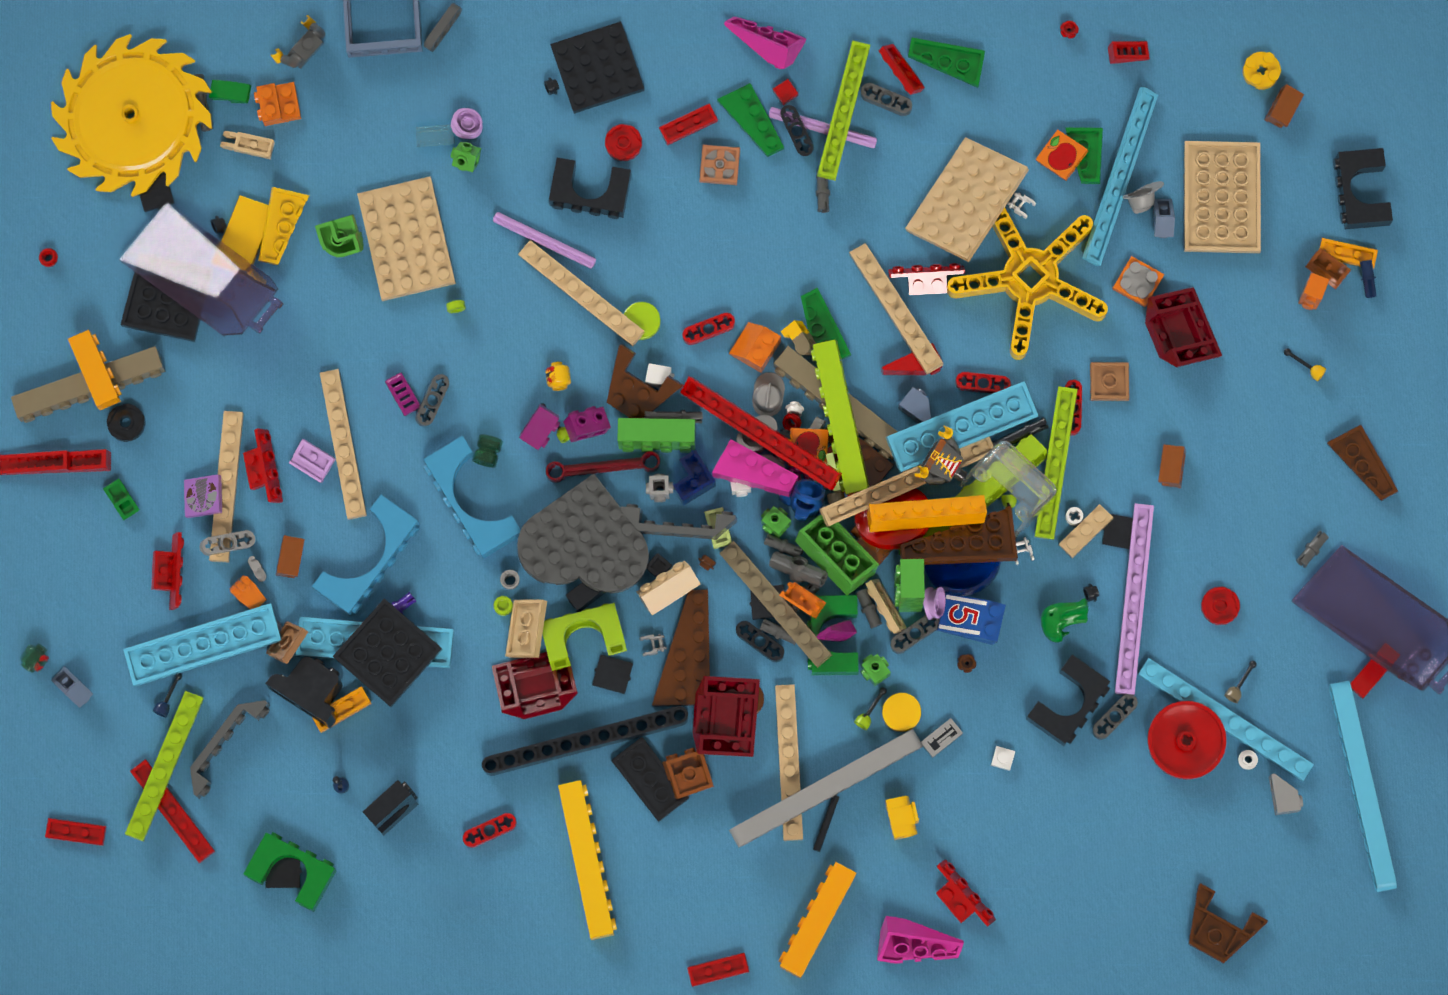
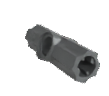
[769,552,828,587]

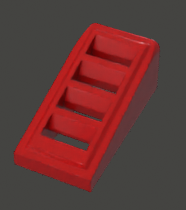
[1108,41,1150,64]

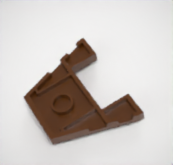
[606,344,683,418]
[1188,883,1268,964]

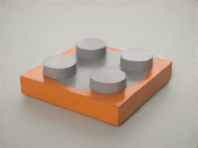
[1112,256,1164,307]

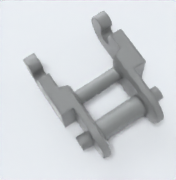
[248,556,267,582]
[639,634,667,657]

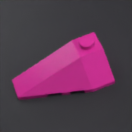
[724,16,806,69]
[877,916,964,964]

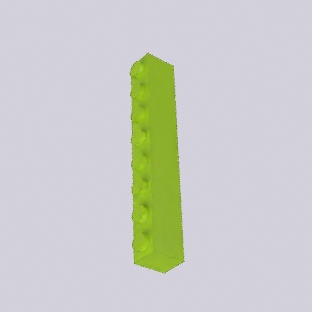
[811,339,869,495]
[922,434,1048,538]

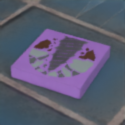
[184,475,222,518]

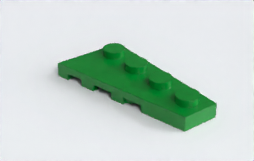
[908,38,985,88]
[717,83,784,157]
[801,288,851,368]

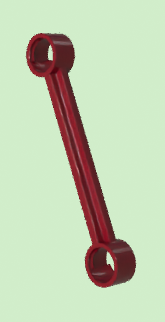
[546,451,660,483]

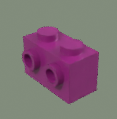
[519,404,560,450]
[563,406,611,442]

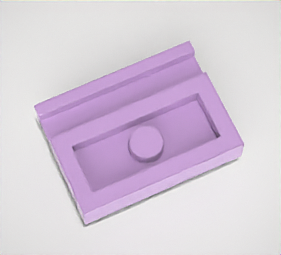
[289,439,336,483]

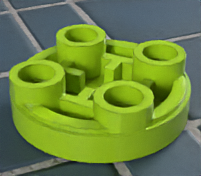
[624,302,661,340]

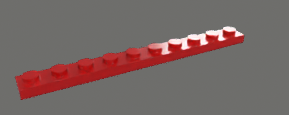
[680,376,842,490]

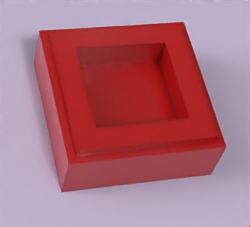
[773,79,799,105]

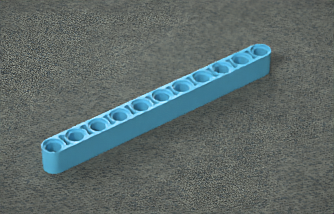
[1329,681,1397,892]

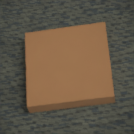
[1090,362,1129,401]
[266,621,308,664]

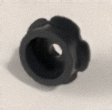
[544,77,559,95]
[210,216,227,234]
[1083,583,1099,602]

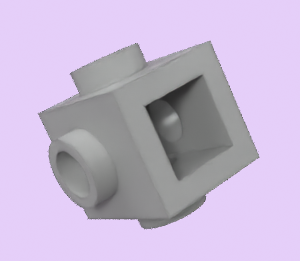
[646,474,673,502]

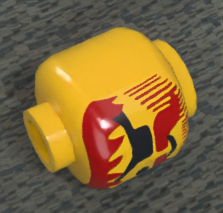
[545,362,571,391]

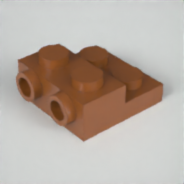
[662,747,714,799]

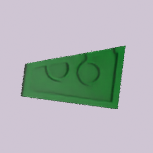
[1065,127,1103,184]

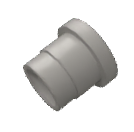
[500,570,520,590]

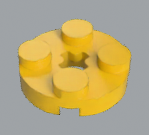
[1242,52,1281,90]

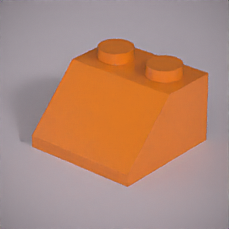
[729,322,781,373]

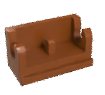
[1264,84,1304,128]
[1305,248,1351,289]
[1158,444,1186,488]
[276,535,305,578]

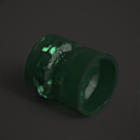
[472,434,503,468]

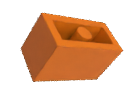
[1298,272,1329,310]

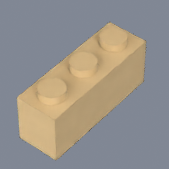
[636,560,701,616]

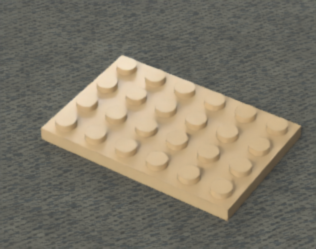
[905,137,1029,262]
[1184,141,1261,253]
[357,176,456,301]

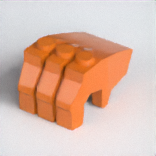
[229,575,267,610]

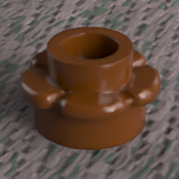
[698,554,716,571]
[957,654,976,673]

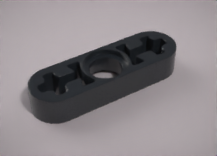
[780,105,814,156]
[736,621,784,662]

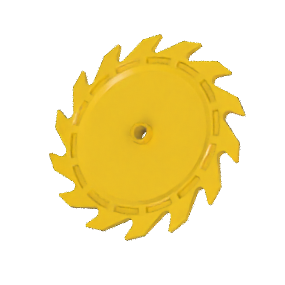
[51,34,212,197]

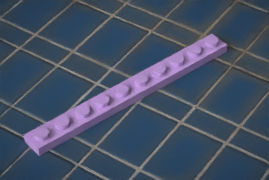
[1115,503,1154,695]

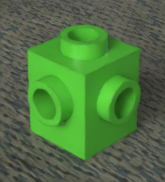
[451,142,482,172]
[761,506,791,538]
[860,654,891,687]

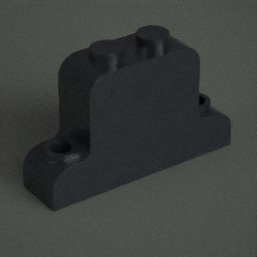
[265,657,343,729]

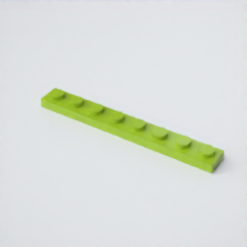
[817,40,870,181]
[1035,386,1078,540]
[125,691,204,842]

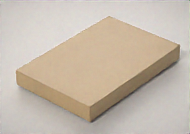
[505,600,547,658]

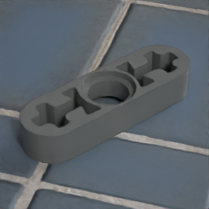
[424,3,462,52]
[861,83,912,116]
[415,374,449,426]
[890,615,939,654]
[1092,694,1138,740]

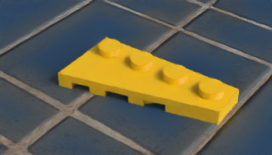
[258,187,310,265]

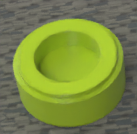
[446,300,466,313]
[493,596,513,616]

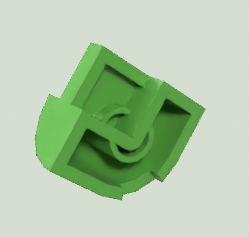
[315,214,364,258]

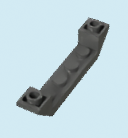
[621,504,738,540]
[190,700,270,799]

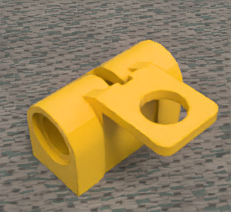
[885,796,919,840]

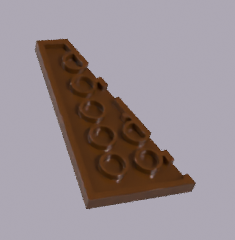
[900,506,1018,565]
[652,590,710,706]

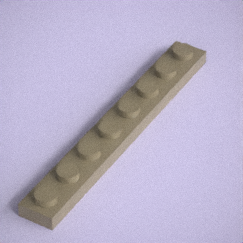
[719,541,832,668]

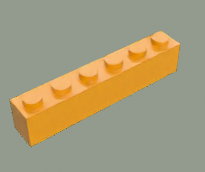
[867,495,987,532]
[778,862,856,979]

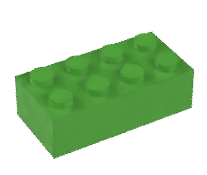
[617,418,696,453]
[795,515,879,596]
[894,559,925,612]

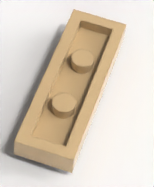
[1059,504,1113,559]
[866,579,907,634]

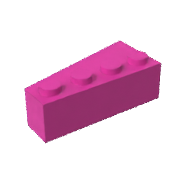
[712,440,798,497]

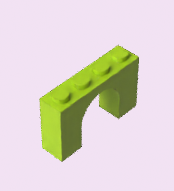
[543,603,627,671]

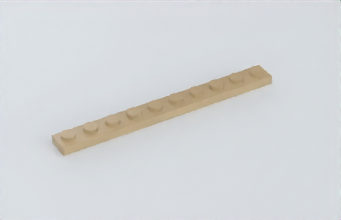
[819,436,997,527]

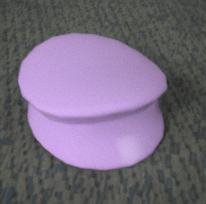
[450,108,483,139]
[923,587,946,620]

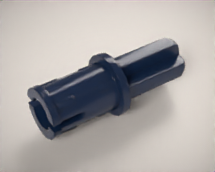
[1360,260,1376,298]

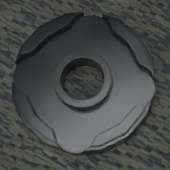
[107,404,146,442]

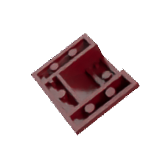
[1145,287,1222,367]
[492,647,578,719]
[692,676,760,757]

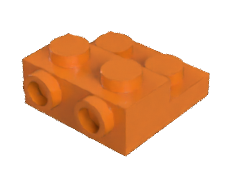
[254,82,301,126]

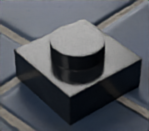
[646,553,672,577]

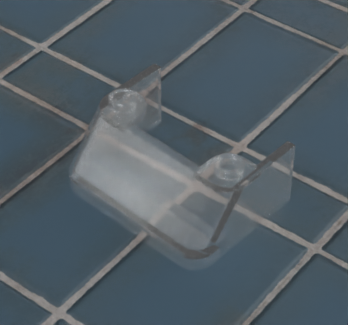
[959,441,1056,537]

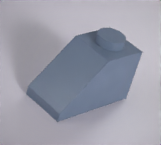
[1153,199,1175,238]
[898,387,931,424]
[51,666,93,708]

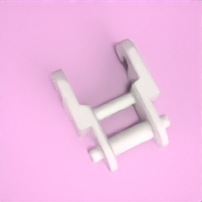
[1007,193,1036,219]
[1015,537,1034,565]

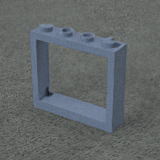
[343,0,423,58]

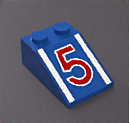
[937,593,1006,645]

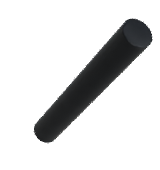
[813,795,840,852]

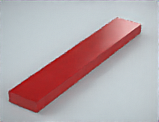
[130,759,215,863]

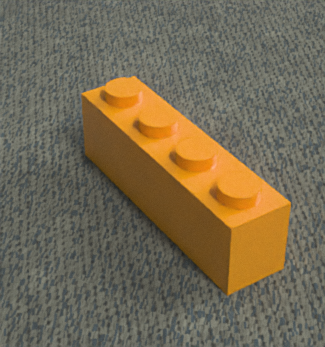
[68,330,122,411]

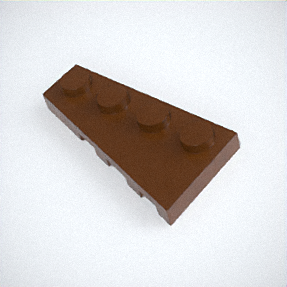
[825,423,894,487]
[1327,425,1398,501]

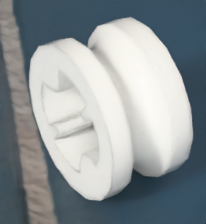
[1065,507,1083,526]

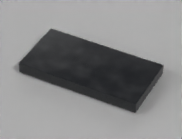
[611,737,689,822]

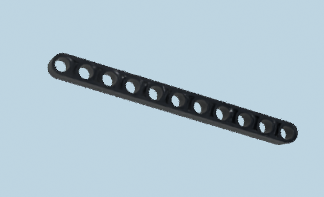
[482,706,688,776]

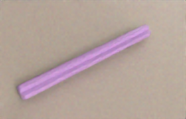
[769,107,877,148]
[493,212,596,268]

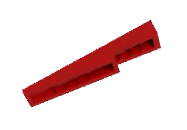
[0,449,111,475]

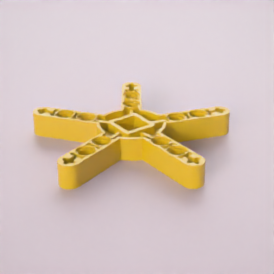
[947,208,1108,360]

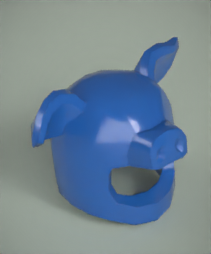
[779,479,825,522]

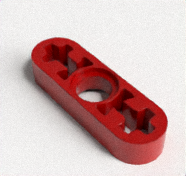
[682,313,735,345]
[955,372,1011,394]
[1065,380,1082,436]
[463,813,517,848]

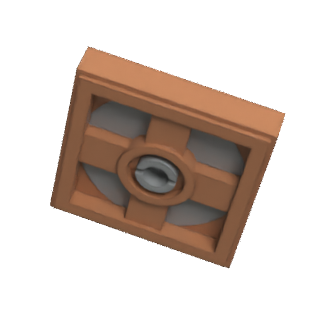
[699,145,740,185]

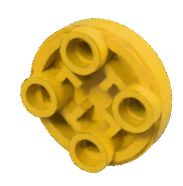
[882,693,921,732]

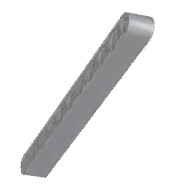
[729,729,923,848]

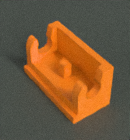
[779,582,826,619]

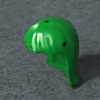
[1041,598,1089,643]

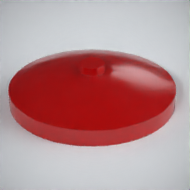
[855,488,929,550]
[1147,701,1226,780]

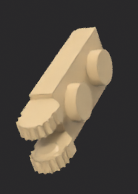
[220,131,275,159]

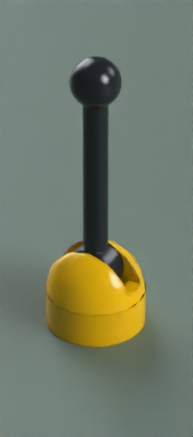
[1284,348,1327,381]

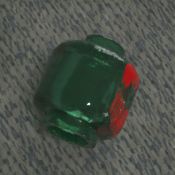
[20,643,49,673]

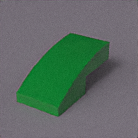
[209,80,251,103]
[103,478,140,520]

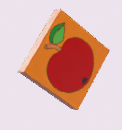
[1035,129,1088,181]
[789,428,828,466]

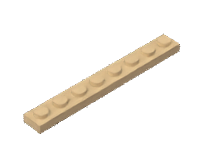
[518,240,645,347]
[849,243,943,374]
[320,369,367,520]
[209,411,244,563]
[775,685,803,841]

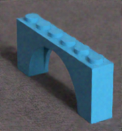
[423,436,521,559]
[312,495,420,616]

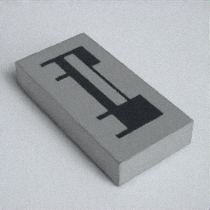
[921,718,963,758]

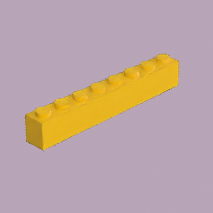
[558,780,617,940]

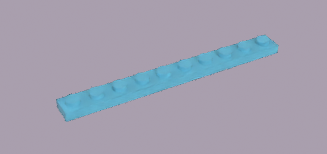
[1082,87,1158,266]
[1138,658,1314,782]

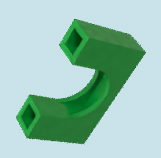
[807,595,859,675]
[243,832,336,912]

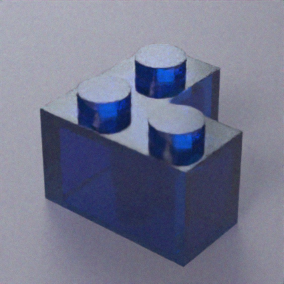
[673,449,716,506]

